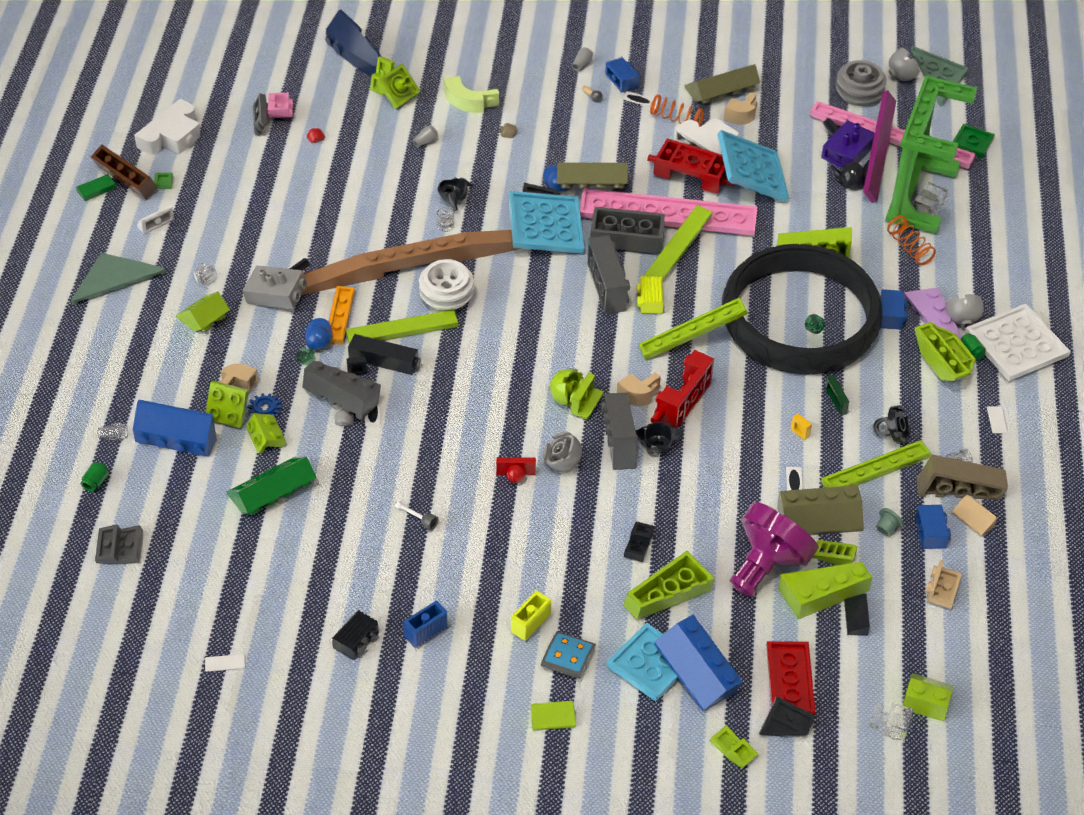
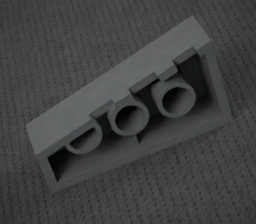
[302,360,381,420]
[601,393,637,470]

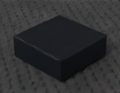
[346,356,367,375]

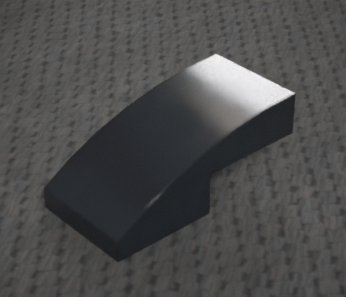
[624,521,655,562]

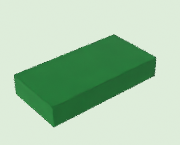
[76,174,116,201]

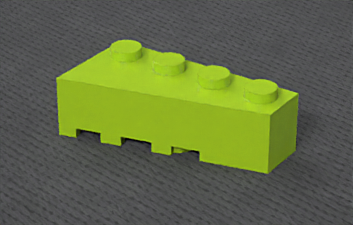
[623,551,715,620]

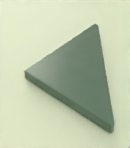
[911,46,969,107]
[71,253,166,305]

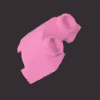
[268,92,293,118]

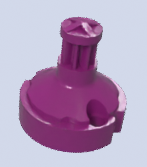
[729,502,819,597]

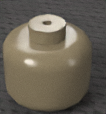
[499,123,517,138]

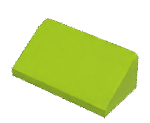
[530,701,576,731]

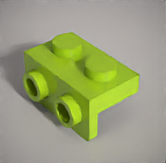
[570,372,603,419]
[246,413,286,454]

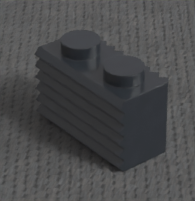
[332,610,379,660]

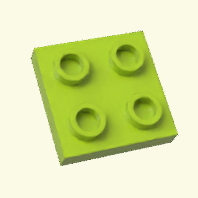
[377,63,421,109]
[206,380,249,428]

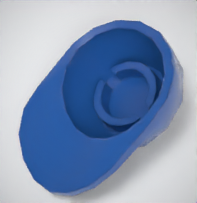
[543,165,573,192]
[305,318,332,350]

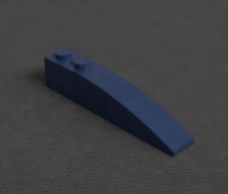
[325,9,381,77]

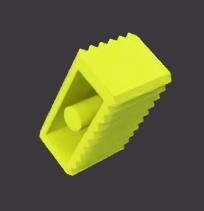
[636,276,664,314]
[511,591,552,641]

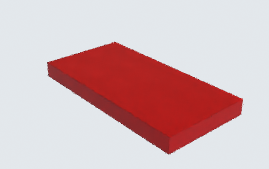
[766,641,816,715]

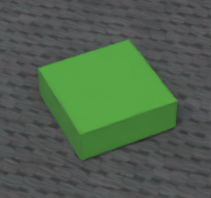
[154,173,173,189]

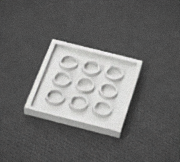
[965,304,1071,381]

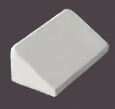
[137,205,174,234]

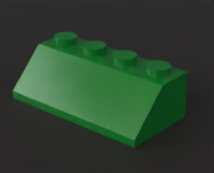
[226,456,317,515]

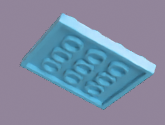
[717,130,789,203]
[508,191,585,254]

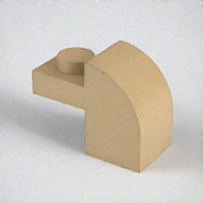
[724,92,758,125]
[219,364,258,394]
[617,372,661,406]

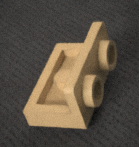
[926,560,962,609]

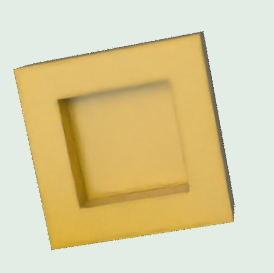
[791,413,812,440]

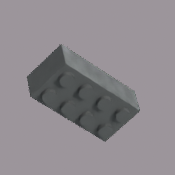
[590,207,665,254]
[587,235,630,315]

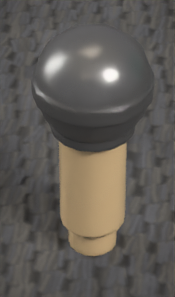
[582,86,603,102]

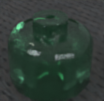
[804,314,825,334]
[295,347,316,365]

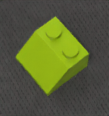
[176,291,230,332]
[902,673,954,722]

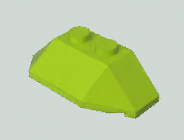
[915,322,976,381]

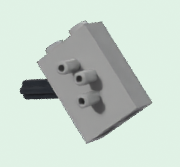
[242,258,310,309]

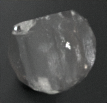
[194,263,217,285]

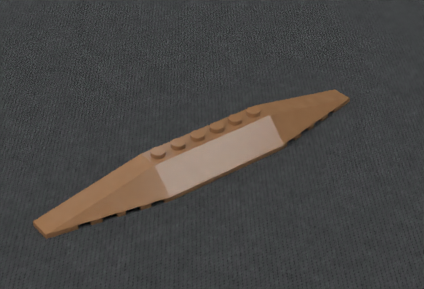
[301,230,522,295]

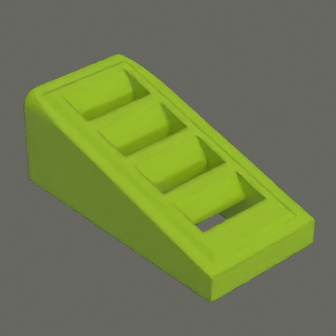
[813,540,858,565]

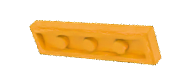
[328,286,355,345]

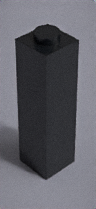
[348,334,421,375]

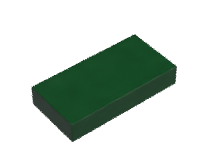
[825,374,850,416]

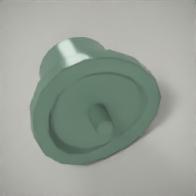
[876,508,904,536]

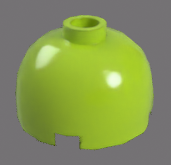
[549,368,584,407]

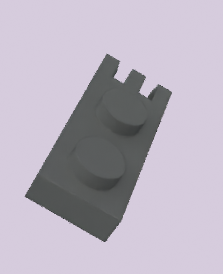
[253,93,268,136]

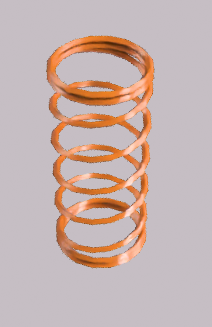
[650,94,704,127]
[887,215,936,265]

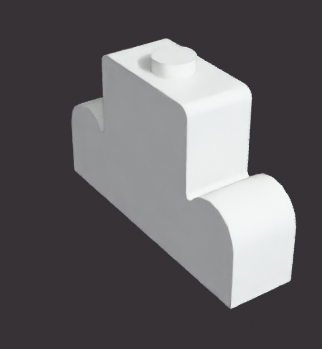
[134,99,201,155]
[674,118,739,154]

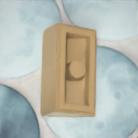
[951,495,997,537]

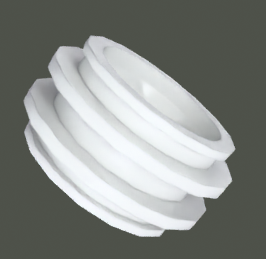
[419,259,474,311]

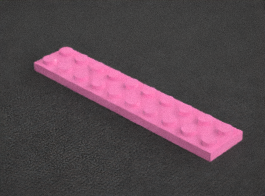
[580,188,757,236]

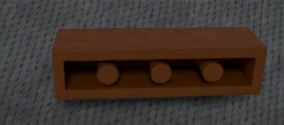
[91,144,157,200]

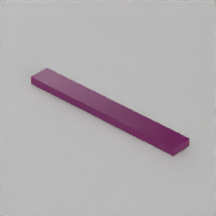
[863,90,896,203]

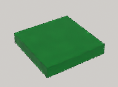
[953,124,995,159]

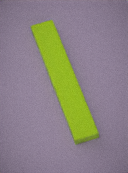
[643,205,712,282]
[638,297,748,360]
[346,309,458,344]
[821,440,932,488]

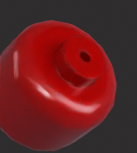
[307,128,325,143]

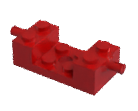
[647,138,736,194]
[650,350,715,428]

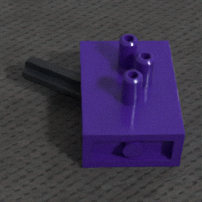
[821,118,875,167]

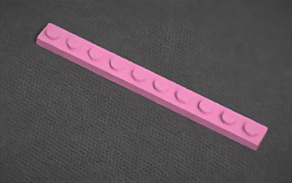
[810,101,975,169]

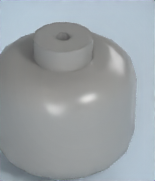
[335,409,354,426]

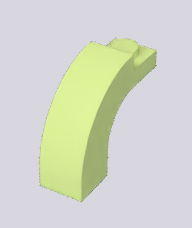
[444,76,499,113]

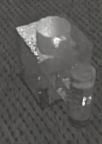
[870,703,913,741]

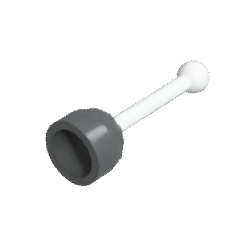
[395,501,439,531]

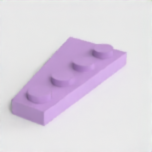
[904,287,962,339]

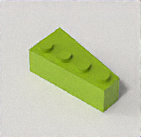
[777,227,852,258]
[778,562,873,619]

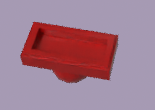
[496,457,536,483]

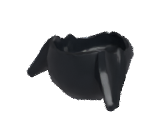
[830,160,869,190]
[437,177,473,211]
[635,422,683,453]

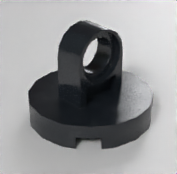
[873,405,910,444]

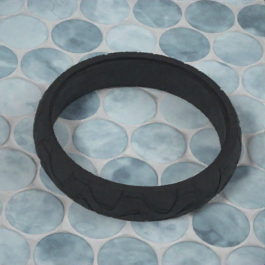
[722,244,882,375]

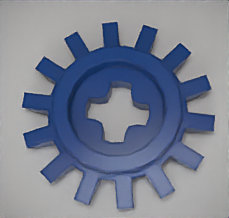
[247,393,282,417]

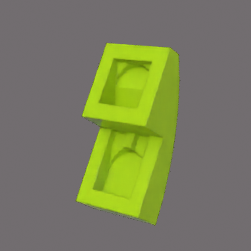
[370,56,395,95]
[709,725,758,768]

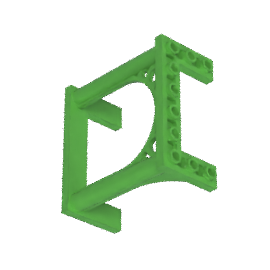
[885,75,977,234]

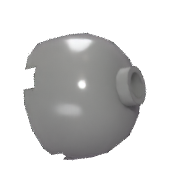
[888,48,920,82]
[946,294,984,328]
[543,431,582,471]

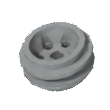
[836,60,887,106]

